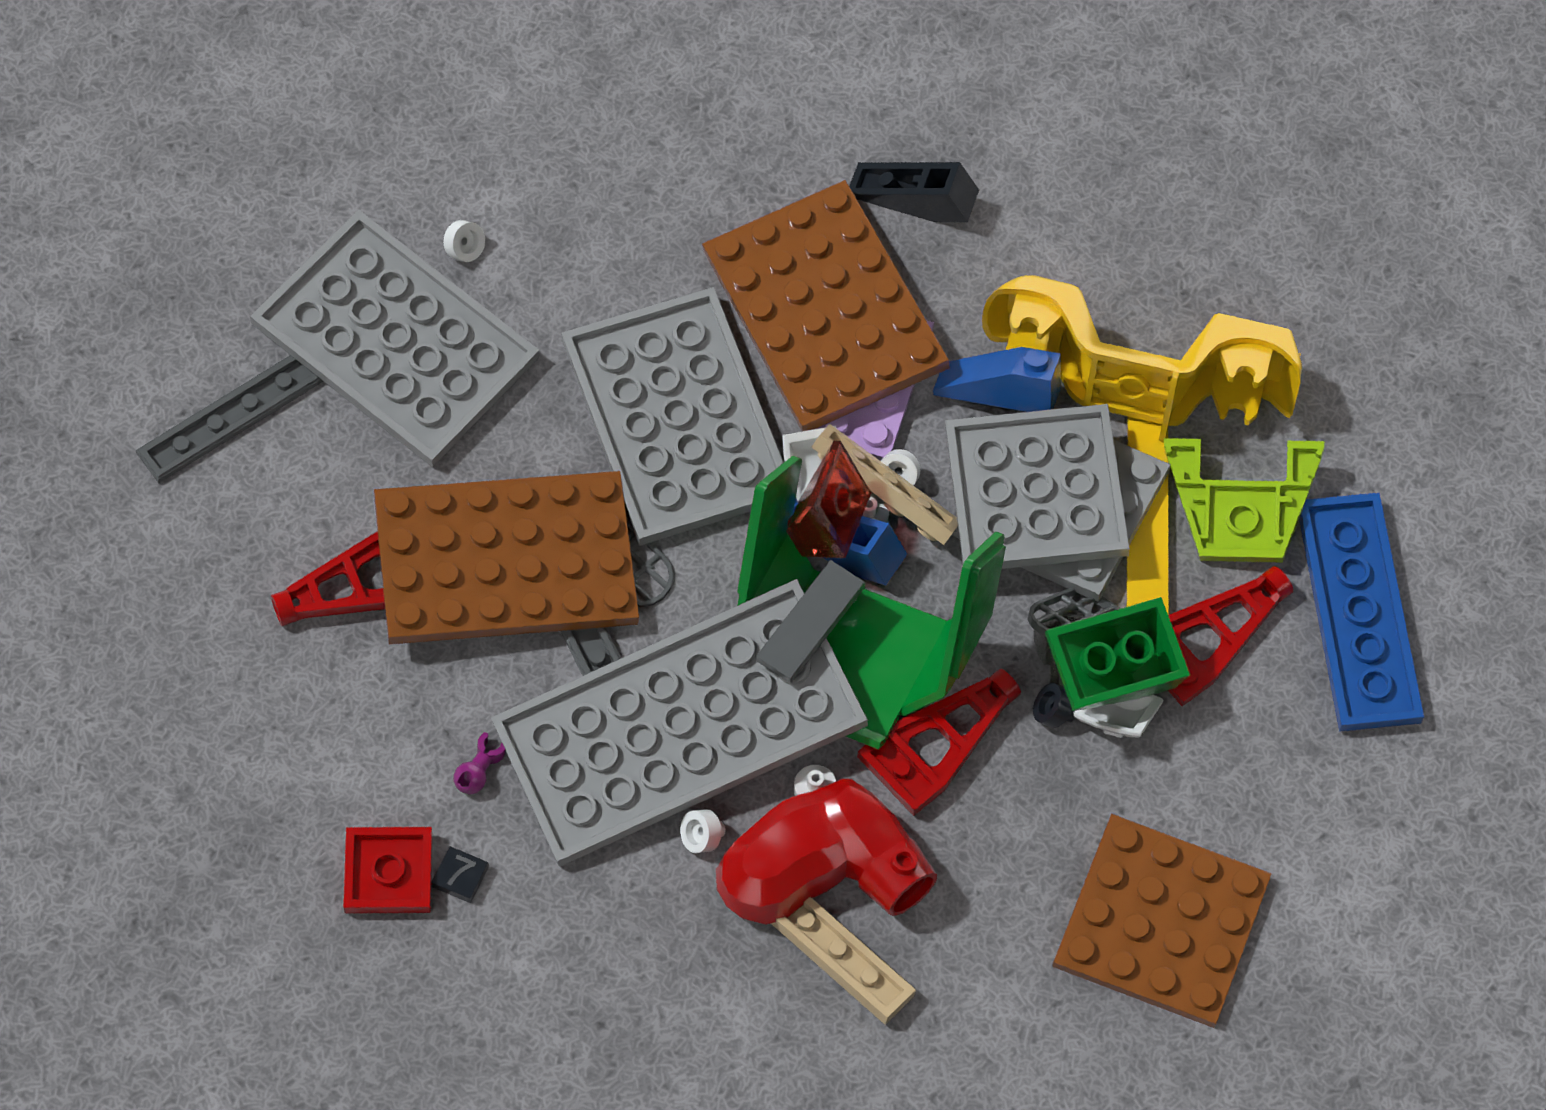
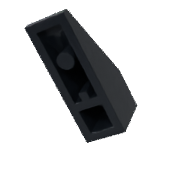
[849,162,979,222]

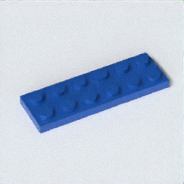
[1299,493,1424,732]

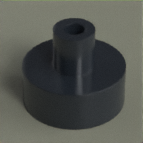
[1033,683,1075,728]

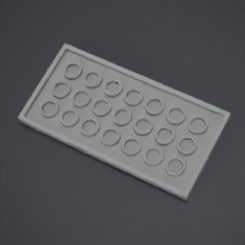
[491,579,868,867]

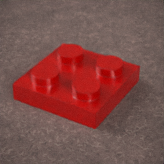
[343,827,433,914]

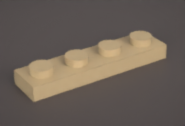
[811,424,958,545]
[771,897,916,1025]

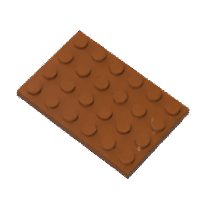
[702,180,950,432]
[374,471,639,645]

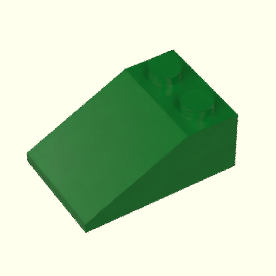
[1045,597,1190,711]

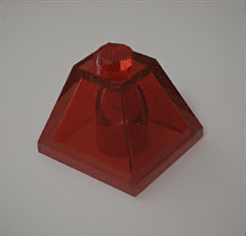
[786,441,872,558]

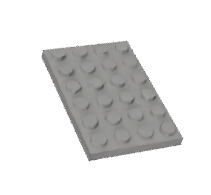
[250,210,540,467]
[561,287,783,546]

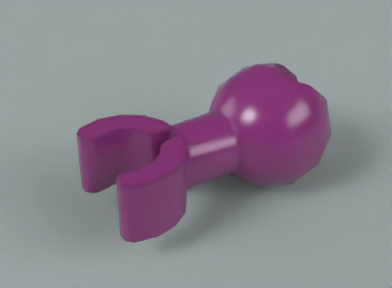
[453,732,506,795]

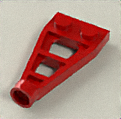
[270,532,385,626]
[1168,566,1293,707]
[857,669,1021,816]

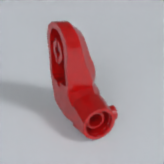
[716,778,937,925]

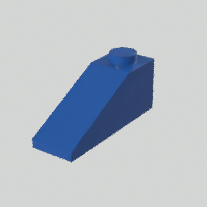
[933,347,1061,412]
[790,498,907,585]

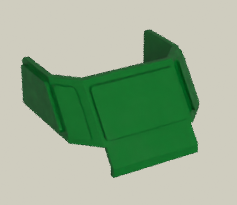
[737,455,1006,750]

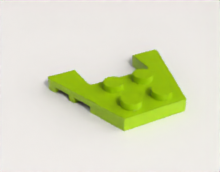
[1164,438,1325,563]

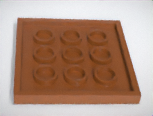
[1052,814,1272,1028]

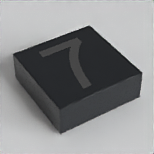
[431,846,489,904]

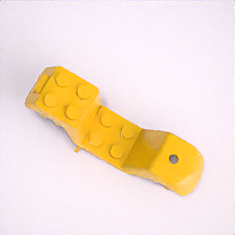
[982,275,1302,441]

